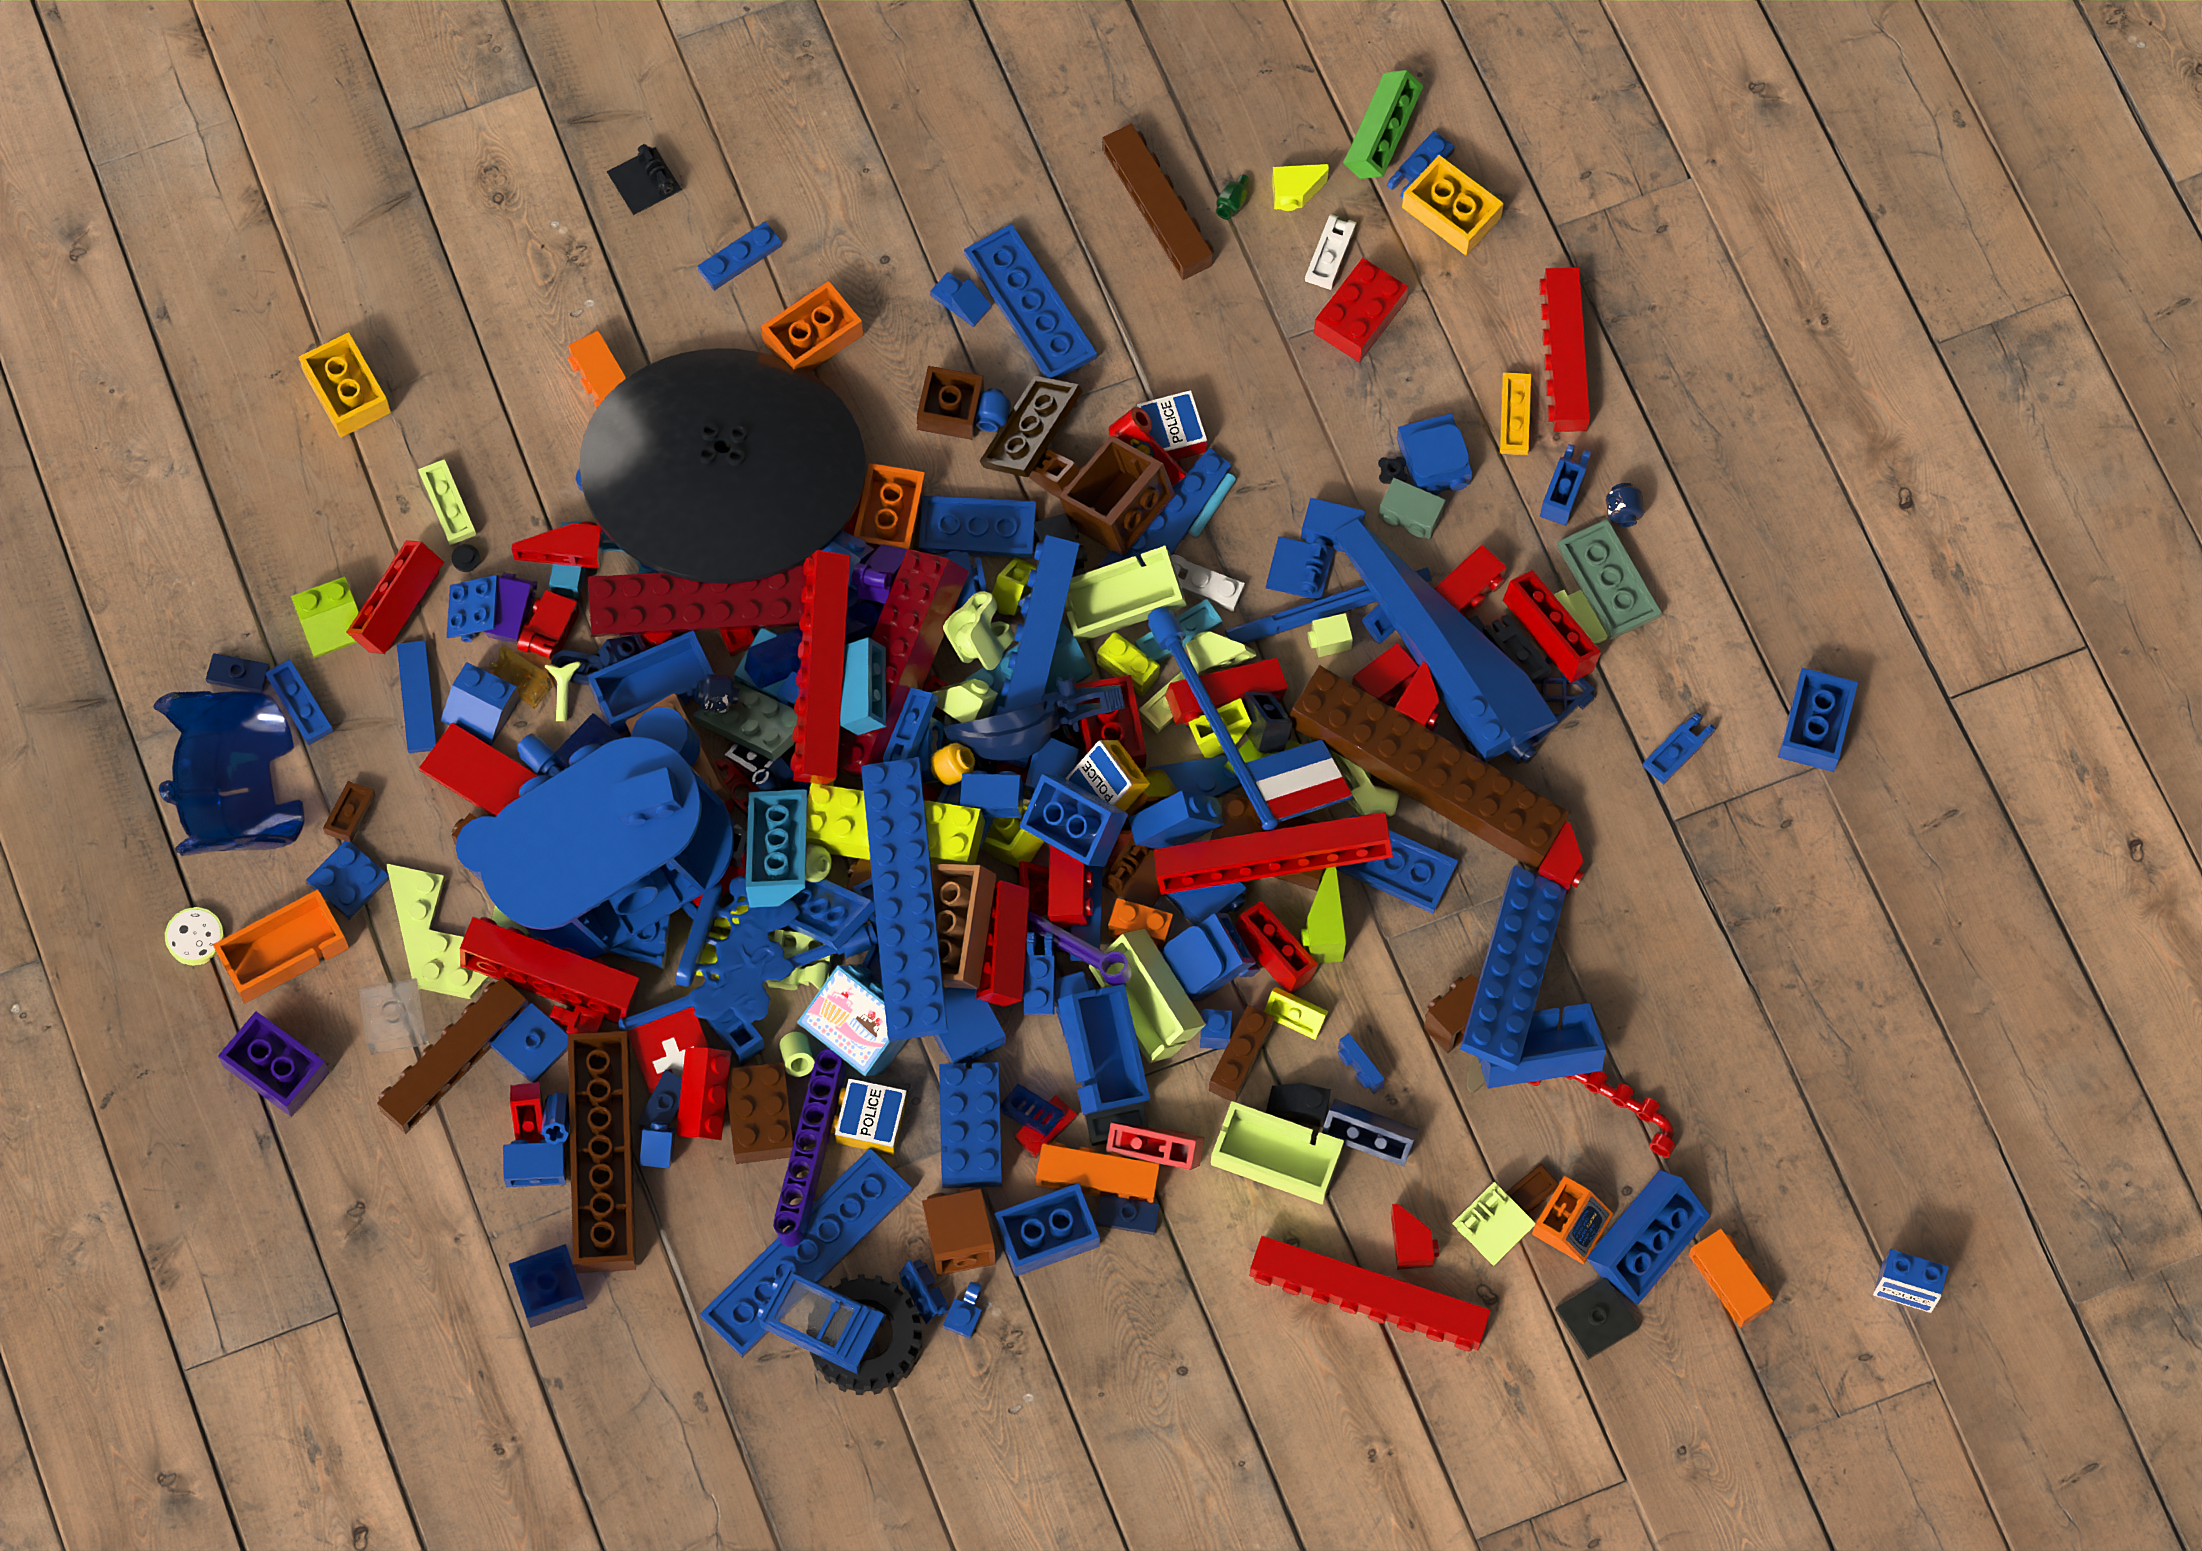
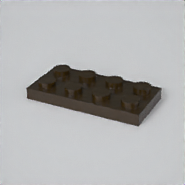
[980,375,1083,478]

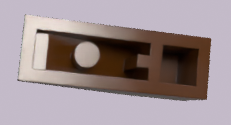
[1029,448,1080,499]

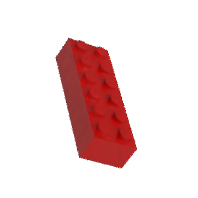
[459,917,639,1024]

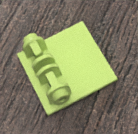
[1452,1182,1536,1266]

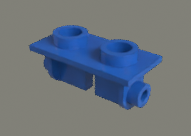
[899,1259,949,1325]

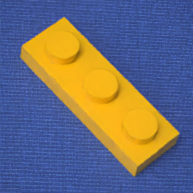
[1499,372,1531,455]

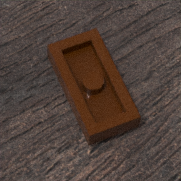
[323,781,376,843]

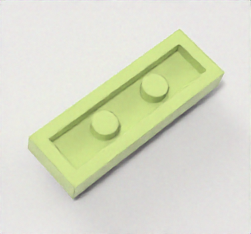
[418,459,476,545]

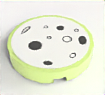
[165,907,225,966]

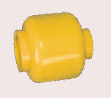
[931,743,975,785]

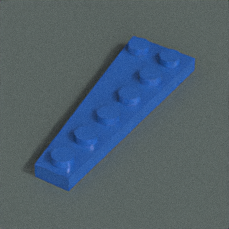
[1098,448,1231,569]

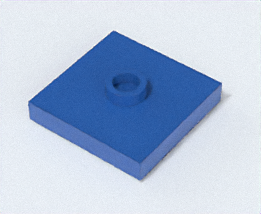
[490,1003,568,1083]

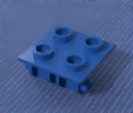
[1265,536,1334,600]
[446,575,498,642]

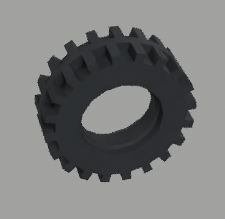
[806,1274,922,1395]

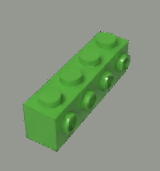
[1343,70,1423,179]

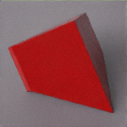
[1019,861,1049,917]

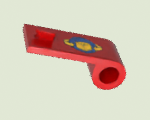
[1108,407,1187,486]

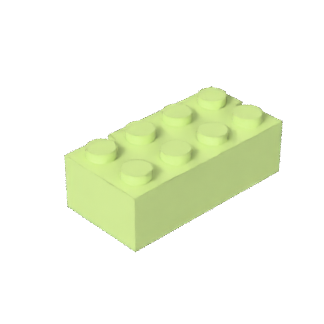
[1065,546,1187,643]
[1089,929,1206,1063]
[1211,1101,1344,1205]

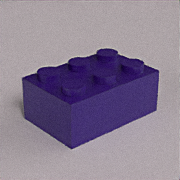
[218,1011,329,1117]

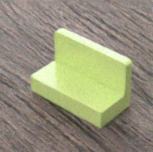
[1554,590,1608,645]

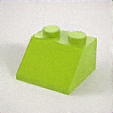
[291,576,359,658]

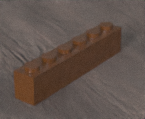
[1102,123,1214,280]
[377,977,528,1134]

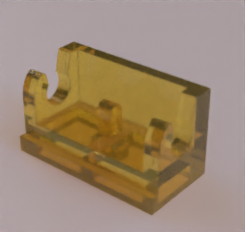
[489,645,552,709]

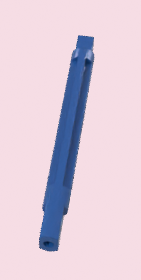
[1225,567,1432,645]

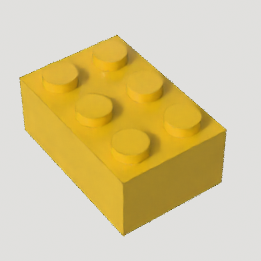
[1402,155,1504,256]
[298,332,391,438]

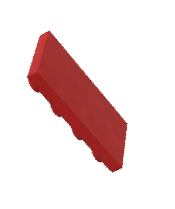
[419,723,538,817]

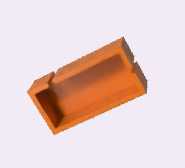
[212,889,349,1004]

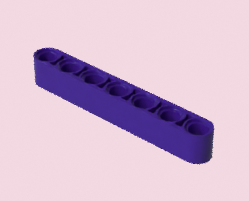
[773,1049,846,1247]

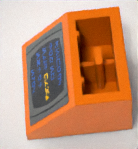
[1532,1175,1613,1265]

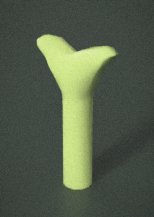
[545,661,582,721]

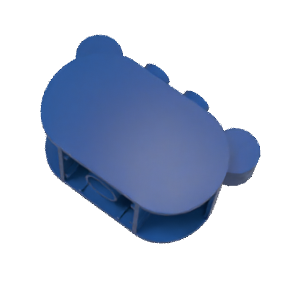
[456,707,734,960]

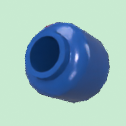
[976,388,1011,432]

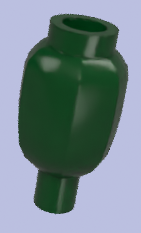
[1216,174,1250,220]

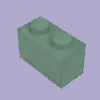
[1378,478,1446,539]

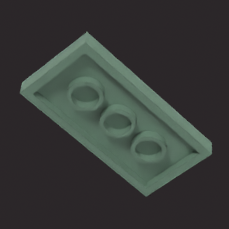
[1556,519,1661,640]
[693,681,797,761]

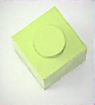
[1307,613,1353,657]

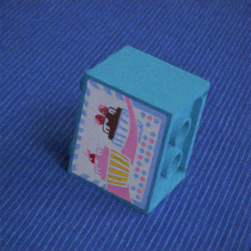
[797,964,908,1076]

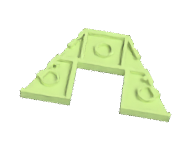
[387,864,530,999]

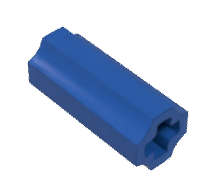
[541,1092,570,1145]

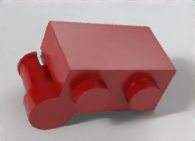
[517,590,579,660]

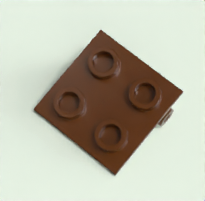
[1102,838,1161,908]

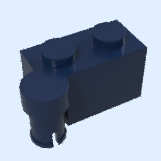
[725,742,794,792]

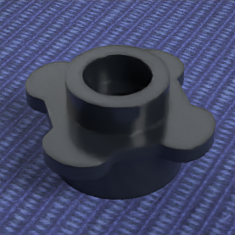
[1378,457,1407,484]

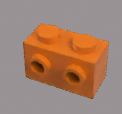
[1108,898,1173,951]

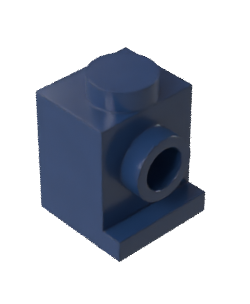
[598,635,646,668]

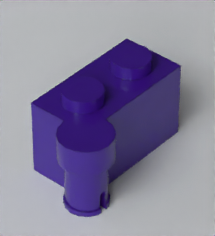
[852,544,907,603]
[484,572,538,644]

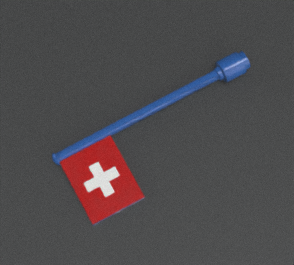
[618,922,878,1095]

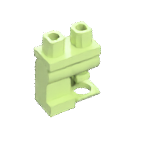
[765,929,833,991]

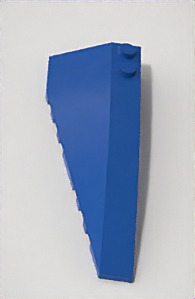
[1333,519,1558,763]

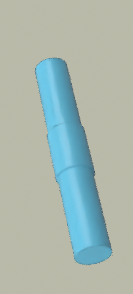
[1188,473,1236,538]

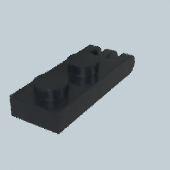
[1482,614,1551,684]

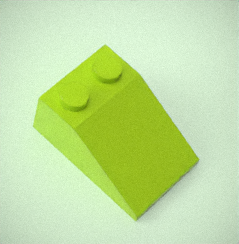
[1300,867,1346,964]

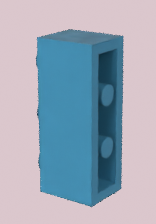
[840,637,886,735]

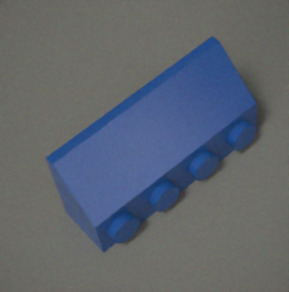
[1586,1170,1711,1305]

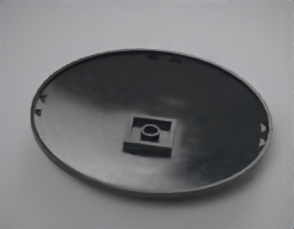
[580,348,865,584]

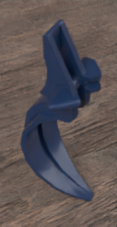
[943,674,1125,760]

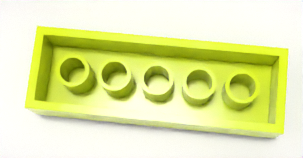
[806,783,985,865]

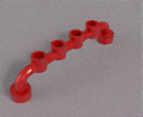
[1527,1071,1676,1158]

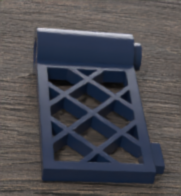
[1505,656,1595,764]

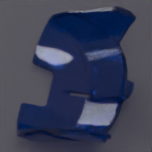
[154,691,305,856]

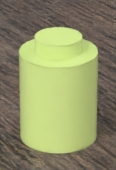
[780,1032,814,1077]

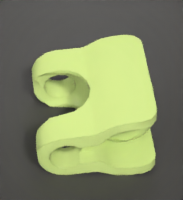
[943,591,1014,670]

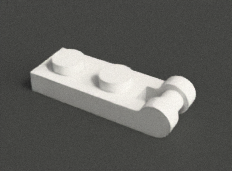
[1305,214,1357,290]
[1171,554,1245,612]

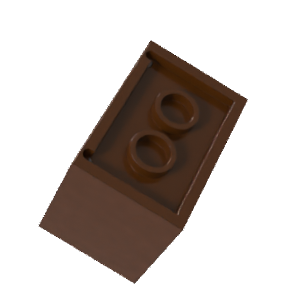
[1059,435,1175,557]

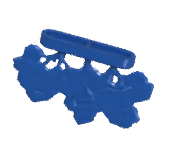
[676,876,800,1024]

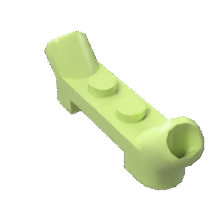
[1307,736,1399,817]

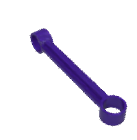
[1027,910,1132,986]

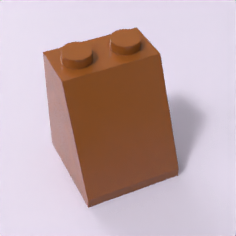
[922,1187,995,1276]

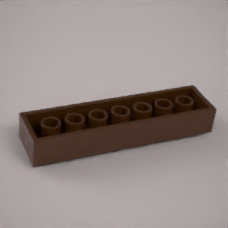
[568,1031,636,1273]

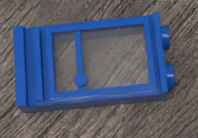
[757,1267,885,1375]

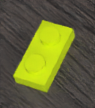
[1264,986,1328,1040]

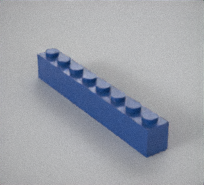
[991,535,1080,768]

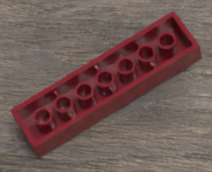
[837,549,969,778]
[588,565,806,637]

